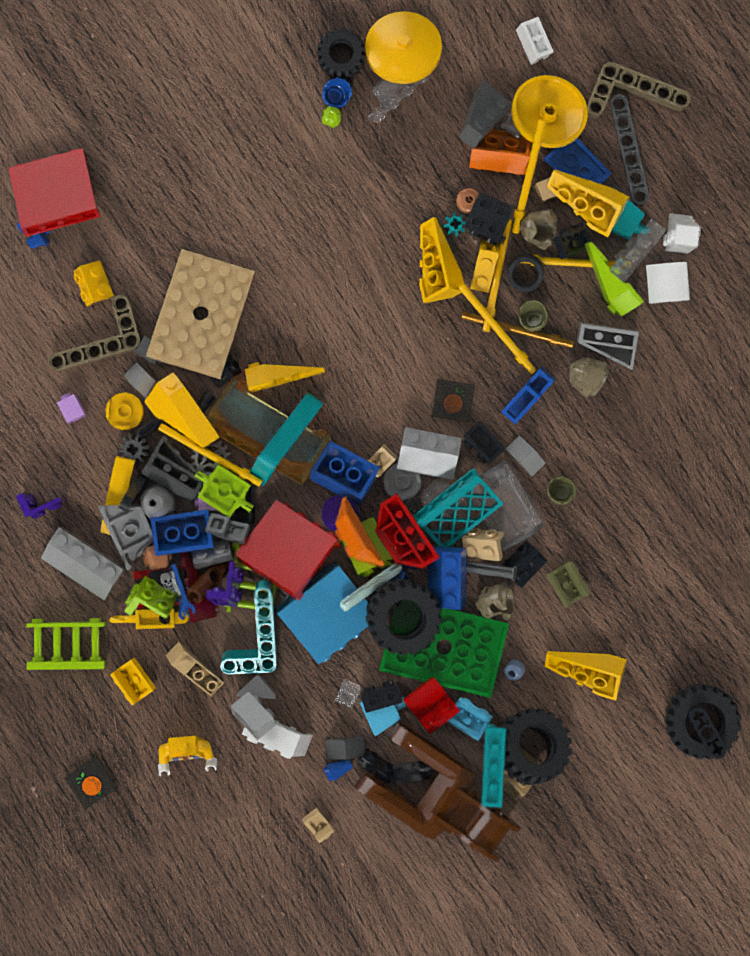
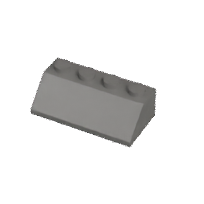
[41,526,126,601]

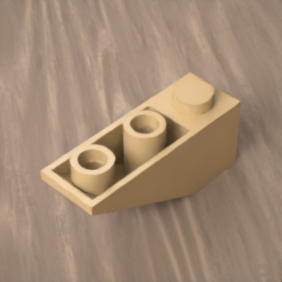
[166,642,224,697]

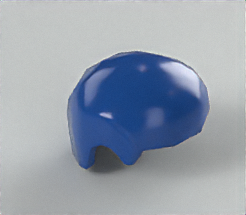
[322,77,352,108]

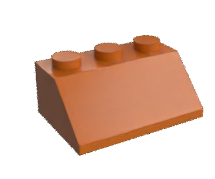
[469,129,531,175]

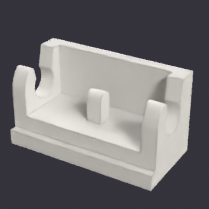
[516,17,554,65]

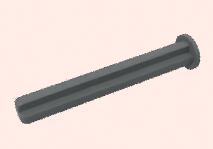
[466,561,517,581]

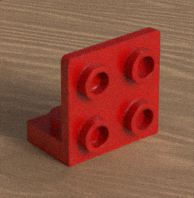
[403,677,460,735]

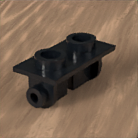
[358,748,394,784]
[392,761,434,785]

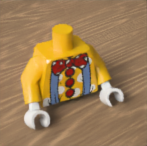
[158,736,217,776]

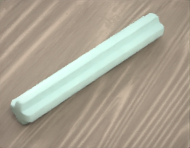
[340,562,402,611]

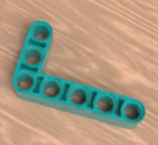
[250,392,324,487]
[221,579,277,674]

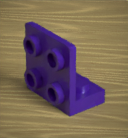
[16,493,66,519]
[206,561,244,607]

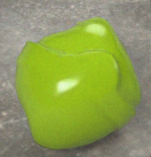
[321,106,342,128]

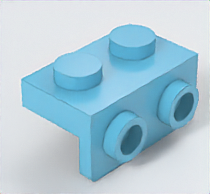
[447,697,493,741]

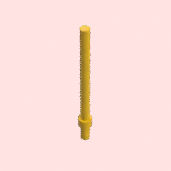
[512,119,546,234]
[482,220,512,332]
[516,254,631,270]
[458,283,537,374]
[158,423,263,487]

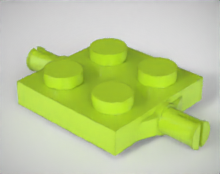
[194,464,254,517]

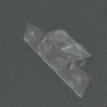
[368,74,430,123]
[610,219,666,282]

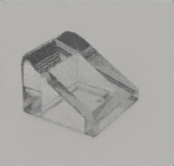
[501,113,522,138]
[335,680,361,708]

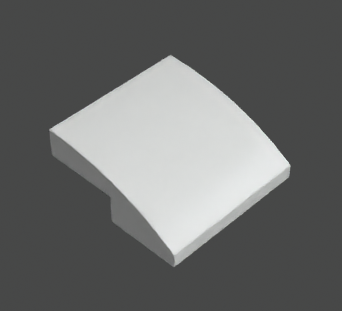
[646,262,690,304]

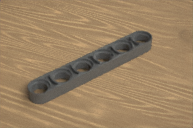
[610,94,649,206]

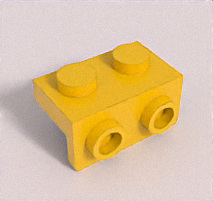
[74,260,114,306]
[110,657,157,705]

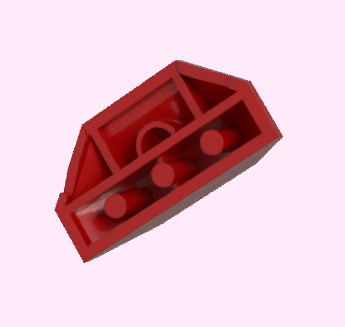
[375,493,440,568]

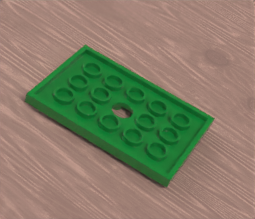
[379,599,509,698]

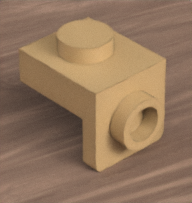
[368,444,398,478]
[302,807,334,843]

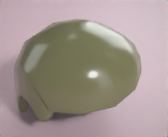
[519,300,548,332]
[547,476,576,505]

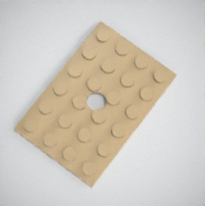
[146,249,255,380]

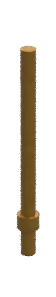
[461,311,574,348]

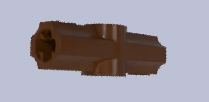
[187,560,231,603]

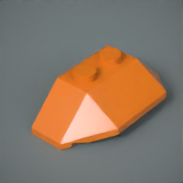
[335,497,385,567]

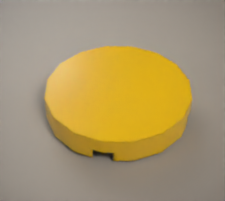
[105,392,144,431]

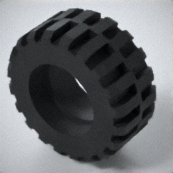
[366,578,442,656]
[664,683,742,759]
[500,708,572,785]

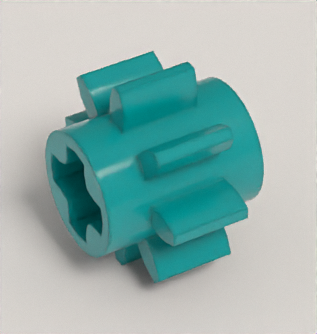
[443,212,466,237]

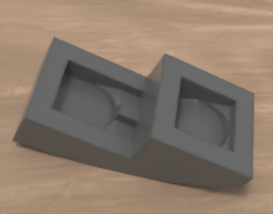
[205,513,250,544]

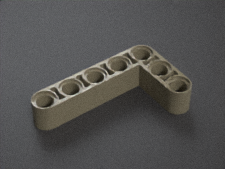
[587,62,691,119]
[48,295,142,371]

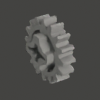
[190,441,232,477]

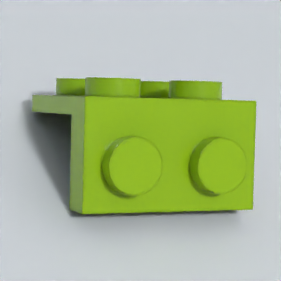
[124,576,177,618]

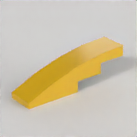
[100,456,135,535]

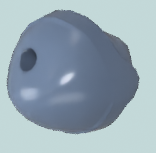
[504,659,525,681]

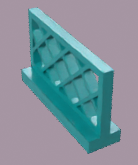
[414,468,504,547]
[481,723,506,807]

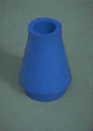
[323,759,353,782]

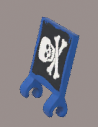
[168,564,195,620]

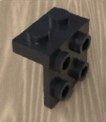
[464,193,514,245]

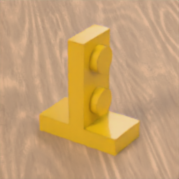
[470,240,500,293]

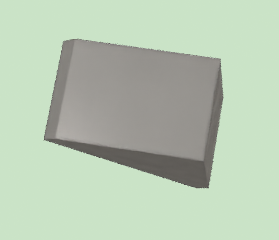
[124,362,157,398]
[506,436,546,477]
[237,673,277,699]

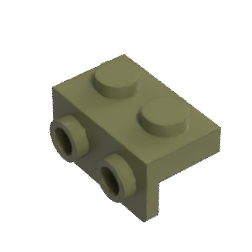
[546,561,591,608]

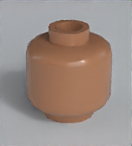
[456,188,479,215]
[142,545,172,571]

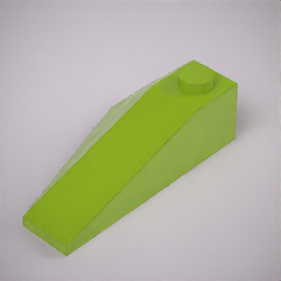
[584,242,644,316]

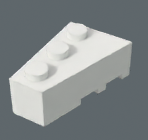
[663,213,700,254]
[242,720,313,759]

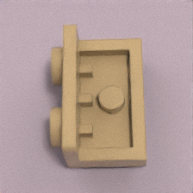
[462,528,504,561]

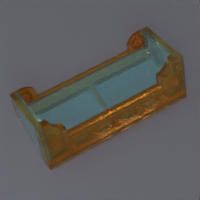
[207,377,332,486]

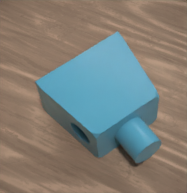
[360,696,407,736]

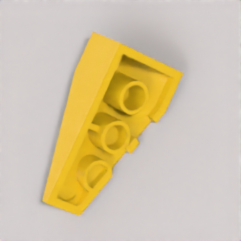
[547,169,629,237]
[419,217,464,303]
[244,362,325,393]
[144,372,219,448]
[545,651,627,701]

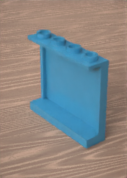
[275,561,370,664]

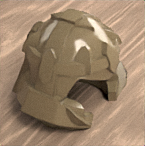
[519,209,558,250]
[569,357,609,398]
[476,582,514,620]

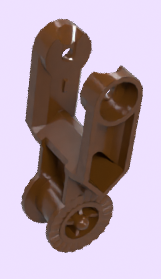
[354,722,521,862]

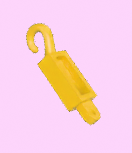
[109,608,189,629]

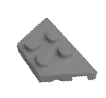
[98,504,153,570]

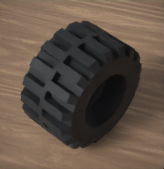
[317,27,365,80]

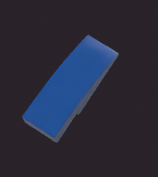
[501,366,556,424]

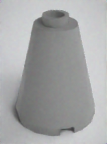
[139,483,177,520]

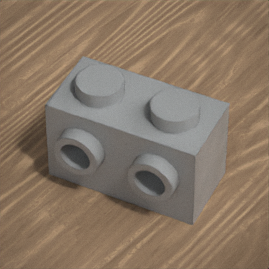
[231,692,275,740]

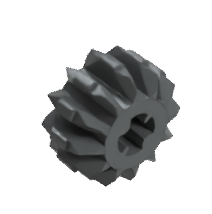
[117,433,150,466]

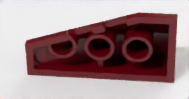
[180,552,220,623]

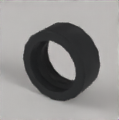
[507,253,544,292]

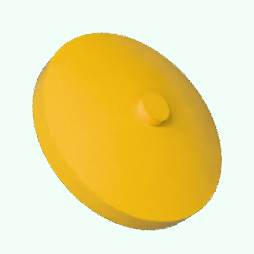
[365,11,442,84]
[511,75,588,148]

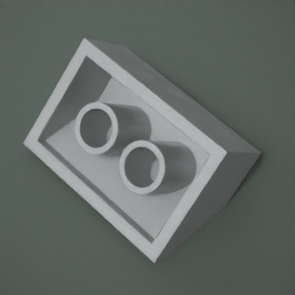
[397,427,462,480]

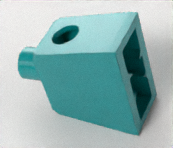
[611,199,649,239]

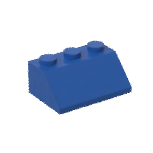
[310,440,380,507]
[151,510,214,556]
[428,546,467,610]

